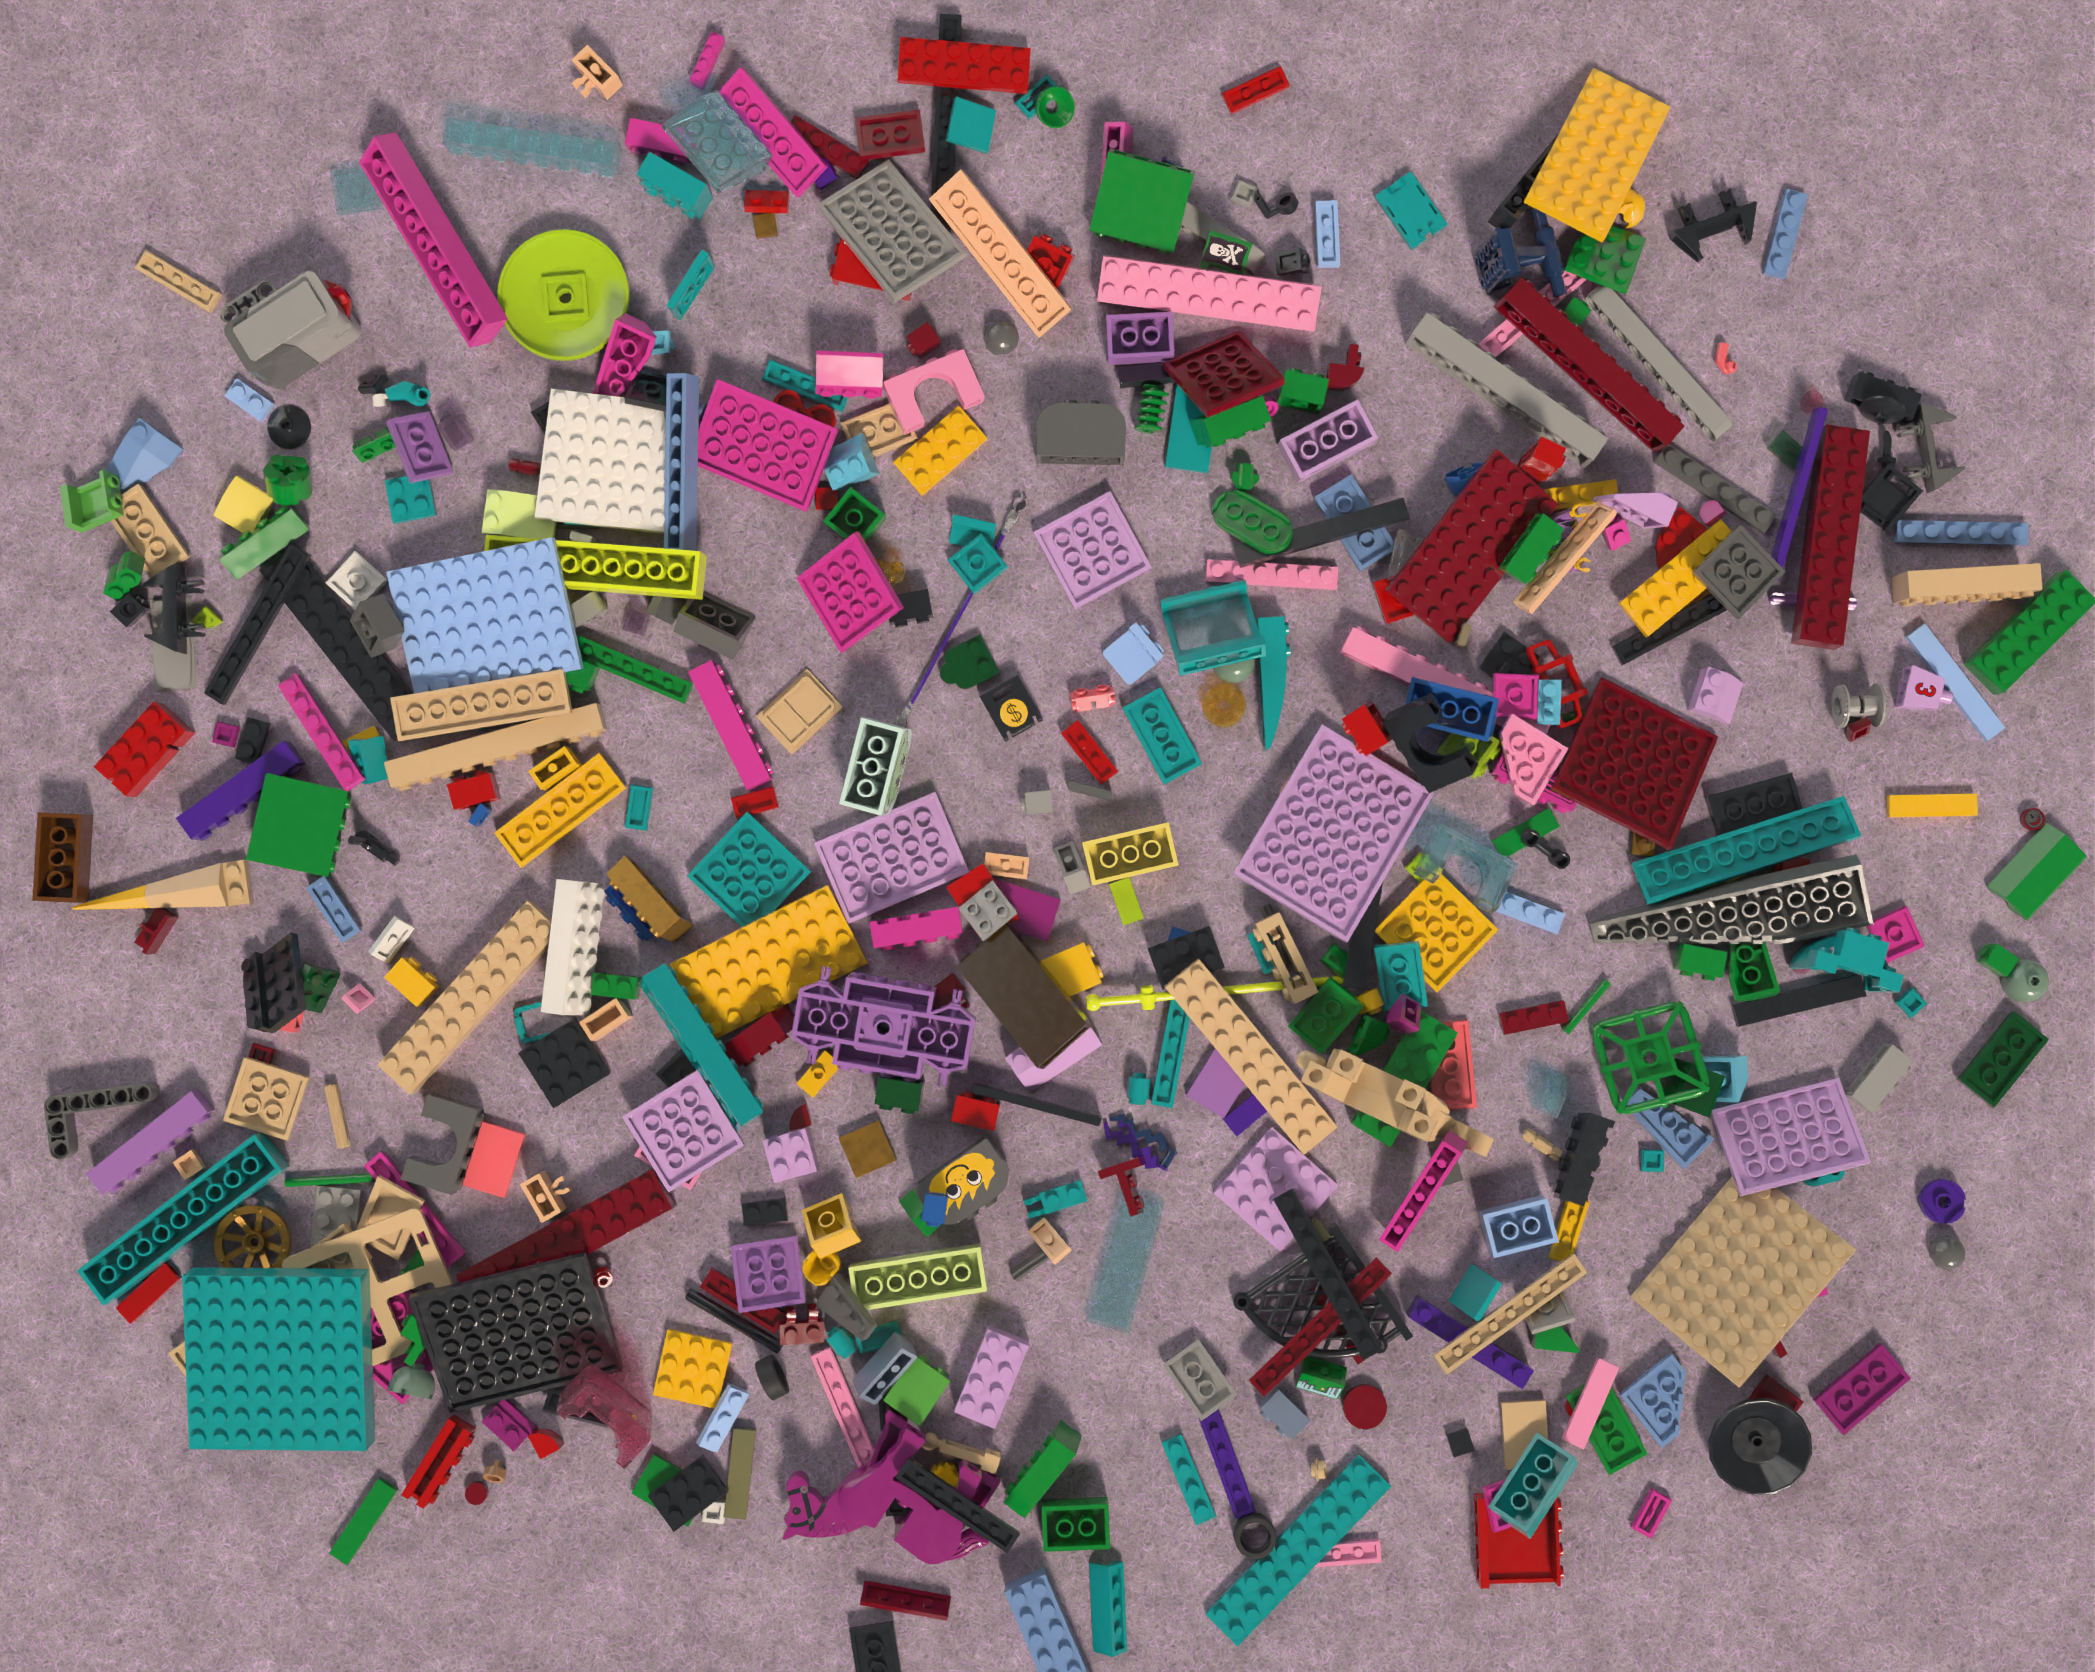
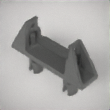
[1896,403,1965,494]

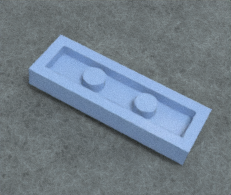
[1315,200,1340,268]
[1495,891,1565,934]
[696,1384,749,1452]

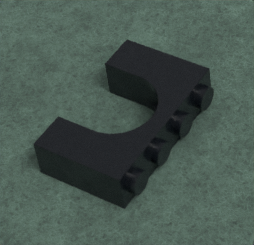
[1382,693,1478,793]

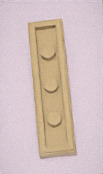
[135,249,222,313]

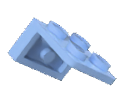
[1103,622,1164,685]

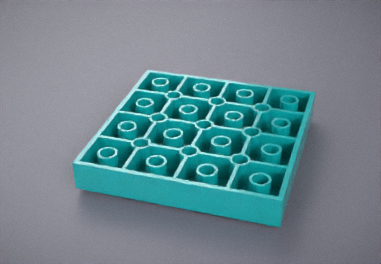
[182,1267,375,1451]

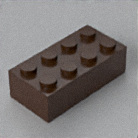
[32,812,93,903]

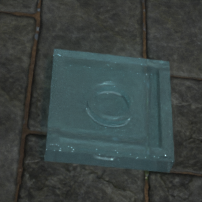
[330,167,382,216]

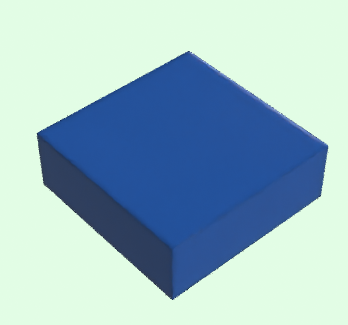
[468,803,492,826]

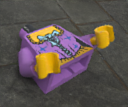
[1546,504,1591,573]

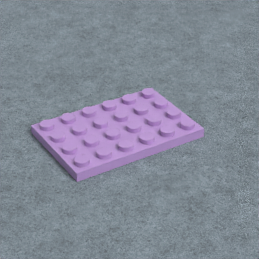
[814,792,969,924]
[1711,1078,1871,1196]

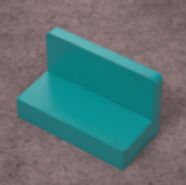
[949,514,997,547]
[348,736,388,784]

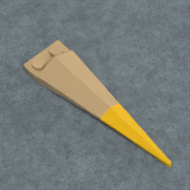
[71,860,253,910]

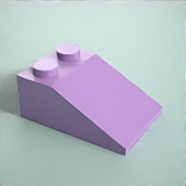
[1592,491,1678,529]

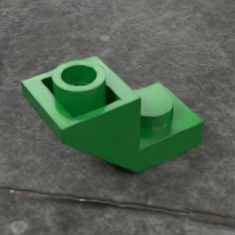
[400,1313,426,1367]

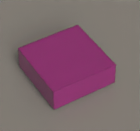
[212,721,240,748]

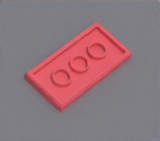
[1430,1020,1477,1110]

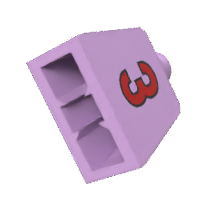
[1895,665,1953,711]

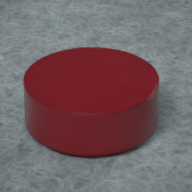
[465,1481,489,1505]

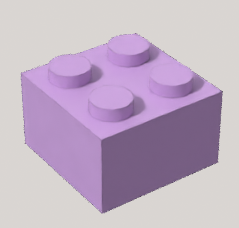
[762,1126,819,1183]

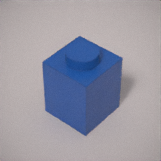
[922,1191,949,1227]

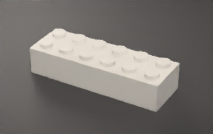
[541,879,605,1015]

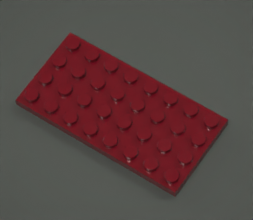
[1385,449,1559,644]

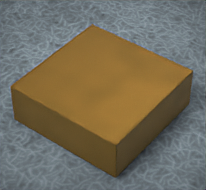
[753,213,778,239]

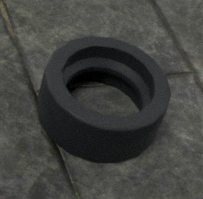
[755,1354,789,1401]
[1233,1513,1276,1559]

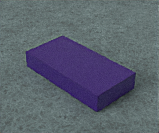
[1223,1094,1267,1136]

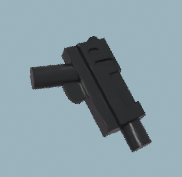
[348,831,400,866]

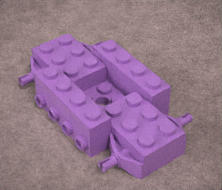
[791,966,976,1087]

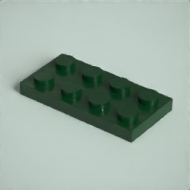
[1957,1011,2049,1108]

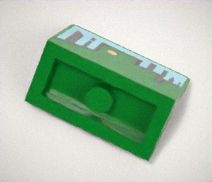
[1295,1356,1347,1399]

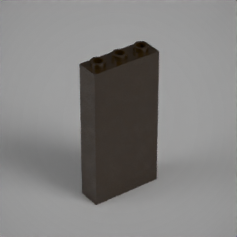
[957,923,1093,1069]

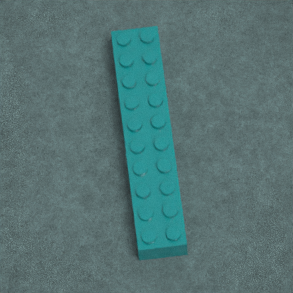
[77,1132,290,1306]

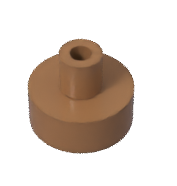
[483,1460,507,1483]

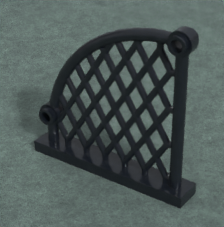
[1233,1223,1413,1358]

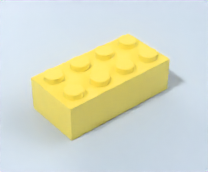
[1082,822,1178,886]

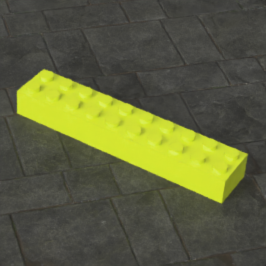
[484,535,707,600]

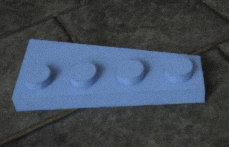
[1627,1088,1715,1169]

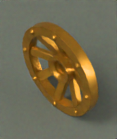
[214,1204,292,1268]

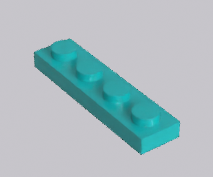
[1161,1433,1216,1525]

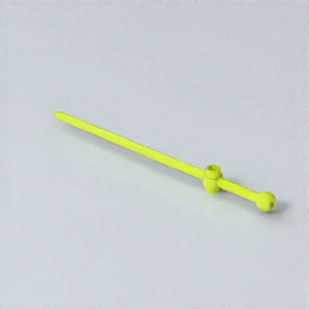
[1086,976,1343,1011]

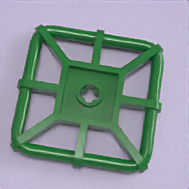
[1591,1001,1710,1115]

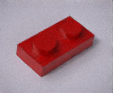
[744,190,790,214]

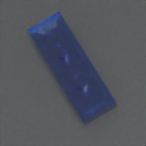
[604,885,656,941]

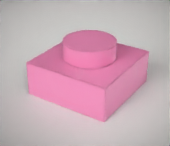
[342,983,375,1014]

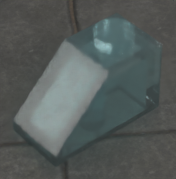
[1531,1067,1569,1118]

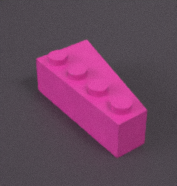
[869,907,963,951]

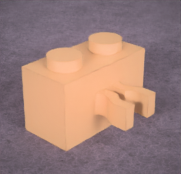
[572,45,623,100]
[520,1170,572,1223]

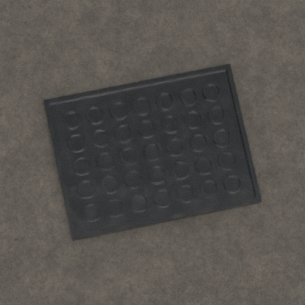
[409,1252,623,1413]

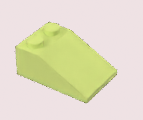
[482,489,556,539]

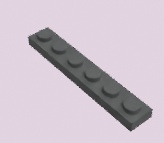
[1654,444,1777,534]

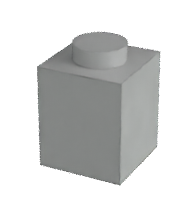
[1021,790,1053,815]

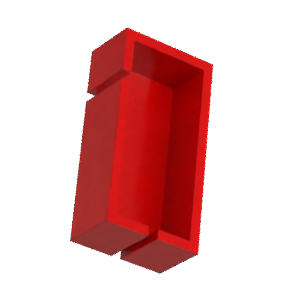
[94,701,195,797]

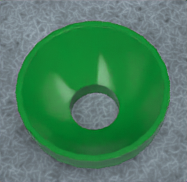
[1035,86,1075,128]

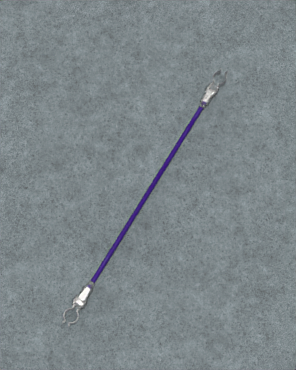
[894,495,1027,727]

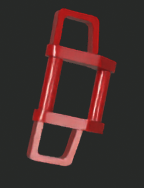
[1525,640,1588,729]

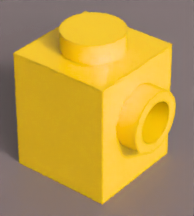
[930,1460,959,1487]

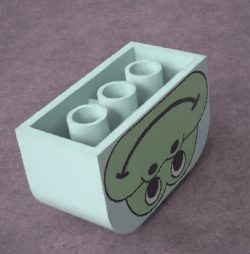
[839,718,912,816]

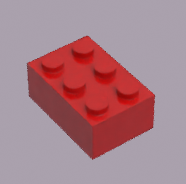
[1341,700,1392,757]

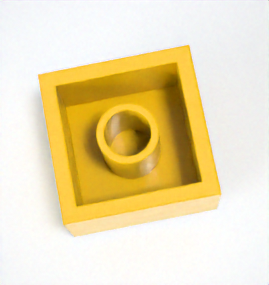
[801,1193,861,1259]

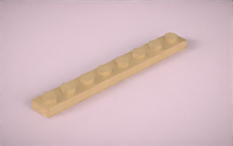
[1432,1254,1587,1375]

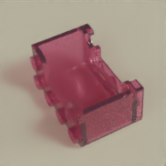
[556,1365,653,1469]

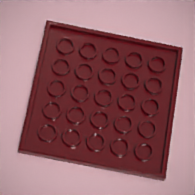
[1550,677,1719,850]

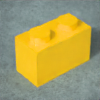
[528,746,582,791]
[384,957,440,1007]

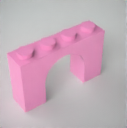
[883,349,985,435]

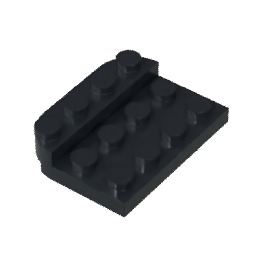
[241,932,306,1033]

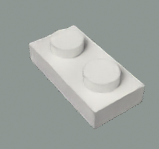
[369,916,415,964]

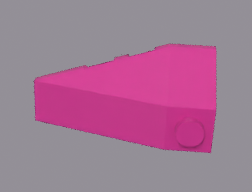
[593,313,657,397]

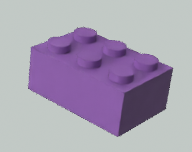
[1106,312,1174,365]

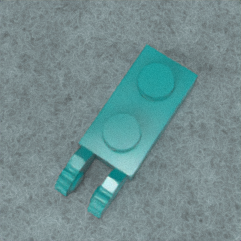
[1023,1179,1088,1218]

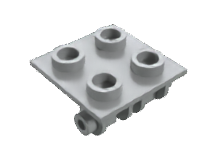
[959,880,1018,941]

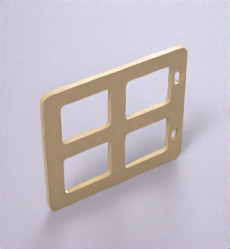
[282,1208,453,1366]

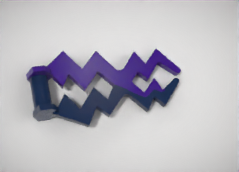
[1104,1114,1178,1171]

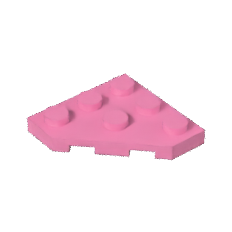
[1499,714,1568,805]

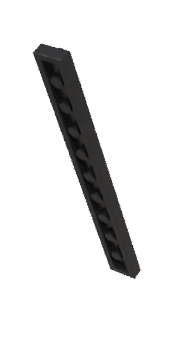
[930,14,962,232]

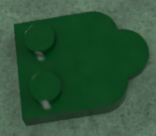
[940,634,1000,690]

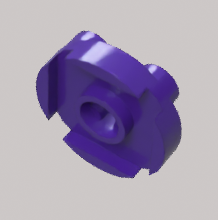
[1918,1178,1966,1224]

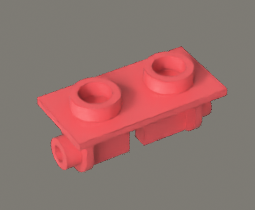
[1070,684,1116,712]

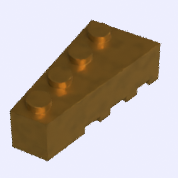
[606,856,694,943]

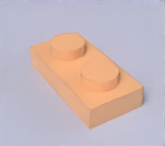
[984,852,1029,879]
[1027,1217,1071,1264]

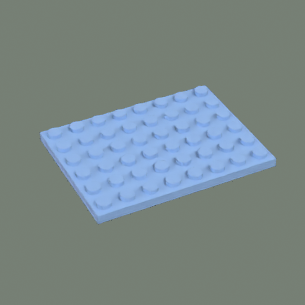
[386,537,584,694]

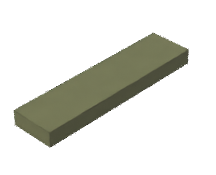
[724,1427,756,1520]

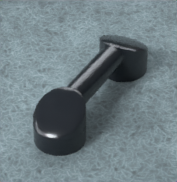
[1520,828,1570,869]

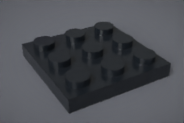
[518,1017,611,1109]

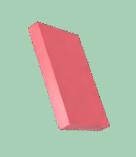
[463,1121,526,1198]

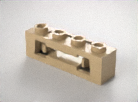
[1252,912,1318,1004]

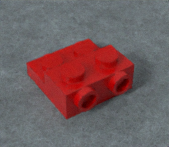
[1027,233,1076,289]

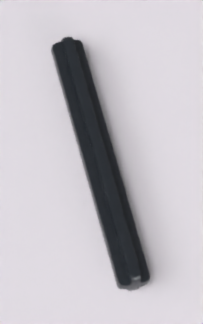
[685,1289,783,1353]

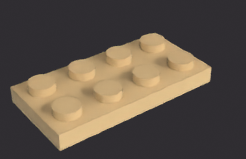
[111,484,190,578]

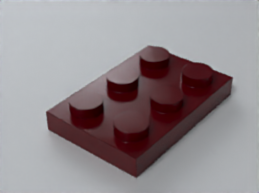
[855,109,925,161]

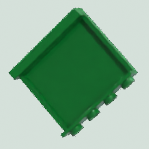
[1089,148,1195,255]
[246,773,352,877]

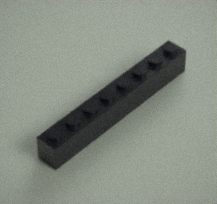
[1273,1188,1384,1361]

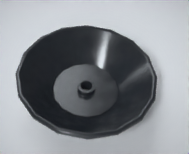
[1708,1398,1812,1495]

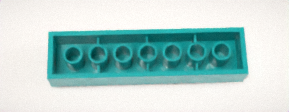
[640,963,763,1131]

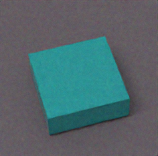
[1894,987,1927,1018]
[1640,1149,1664,1172]

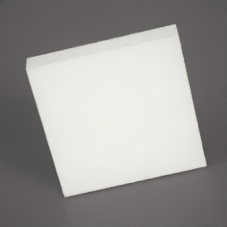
[326,551,388,609]

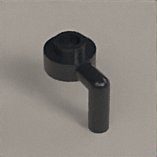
[1254,192,1299,219]

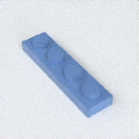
[1763,189,1808,280]

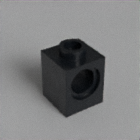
[110,593,150,628]

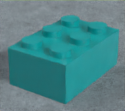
[636,152,713,220]

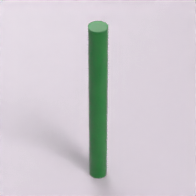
[284,1173,375,1187]

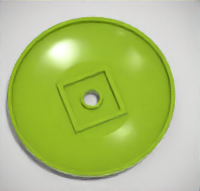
[498,229,630,361]

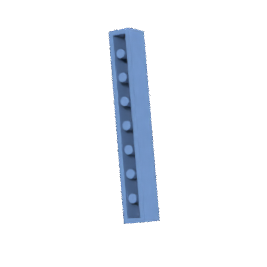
[664,373,699,551]

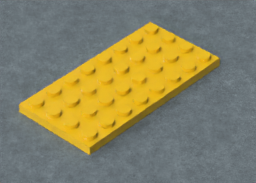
[1524,67,1671,243]
[669,885,868,1039]

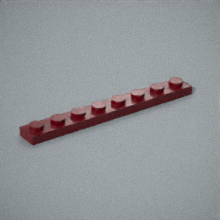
[1248,1257,1392,1397]

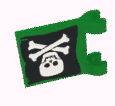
[1199,230,1253,274]

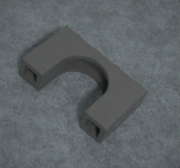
[401,1093,484,1195]

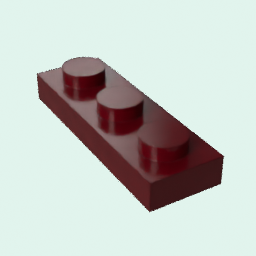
[1498,1000,1569,1035]

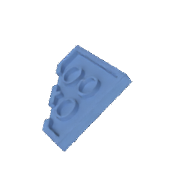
[1618,1353,1686,1448]

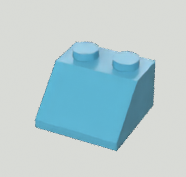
[824,433,880,491]

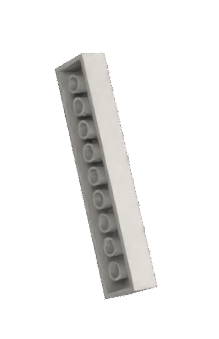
[1405,312,1608,469]

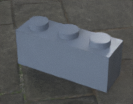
[852,1332,918,1405]

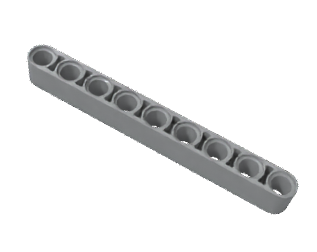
[1585,284,1732,441]

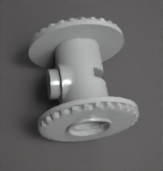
[1831,683,1888,728]

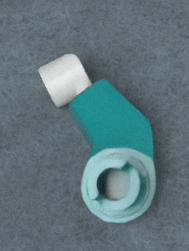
[372,381,431,407]

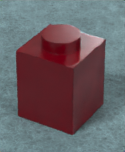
[906,321,941,359]

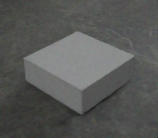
[1230,179,1259,210]

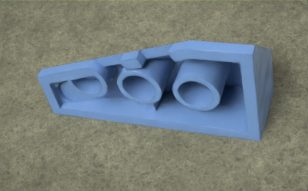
[106,418,184,495]

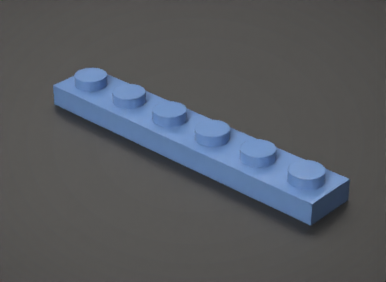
[1894,520,2028,546]

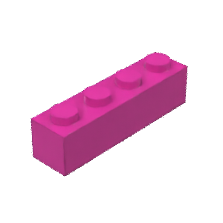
[689,31,726,90]

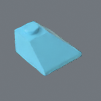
[1694,1055,1748,1102]

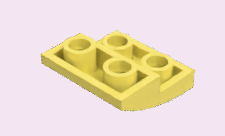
[214,476,274,533]

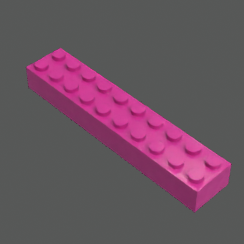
[359,133,508,348]

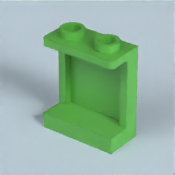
[60,469,124,533]
[883,1354,950,1426]

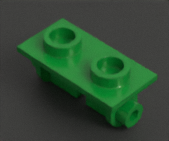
[352,427,396,463]

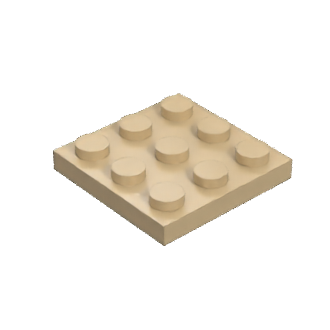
[223,1057,310,1141]

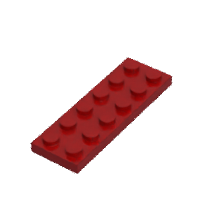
[897,37,1031,94]

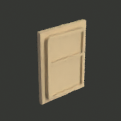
[756,669,843,755]
[356,1175,425,1261]

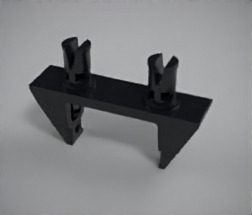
[1669,188,1757,263]
[143,564,206,654]

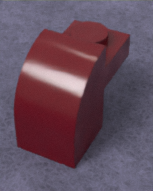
[1326,344,1365,391]

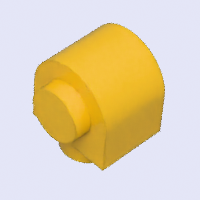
[1356,988,1384,1015]

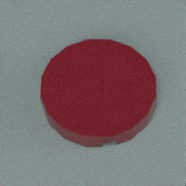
[1342,1384,1387,1430]

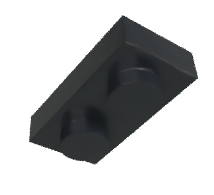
[235,717,271,764]
[742,1198,789,1226]

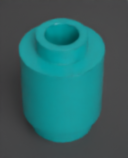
[1127,1072,1150,1105]
[826,1325,858,1359]

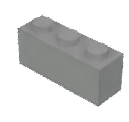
[1845,1043,1913,1113]

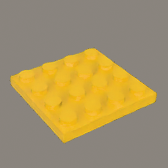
[1375,868,1498,992]

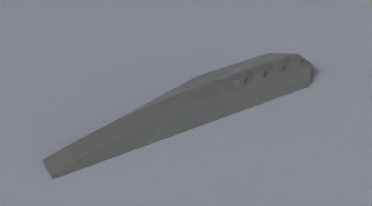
[1589,854,1874,944]

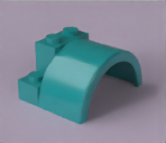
[1788,927,1904,993]

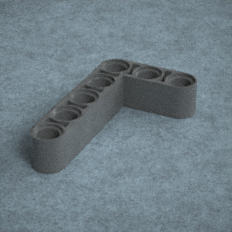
[44,1082,160,1160]

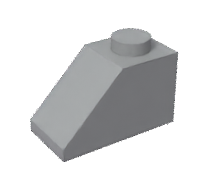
[1053,841,1090,895]

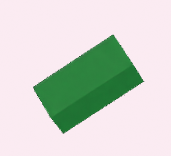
[1987,823,2087,921]

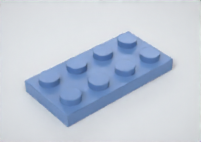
[1313,474,1398,572]

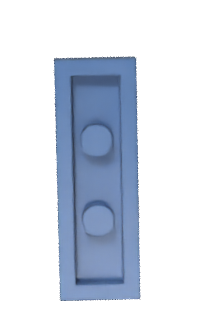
[306,876,363,943]

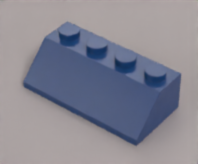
[1405,677,1499,742]

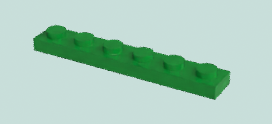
[576,634,694,704]

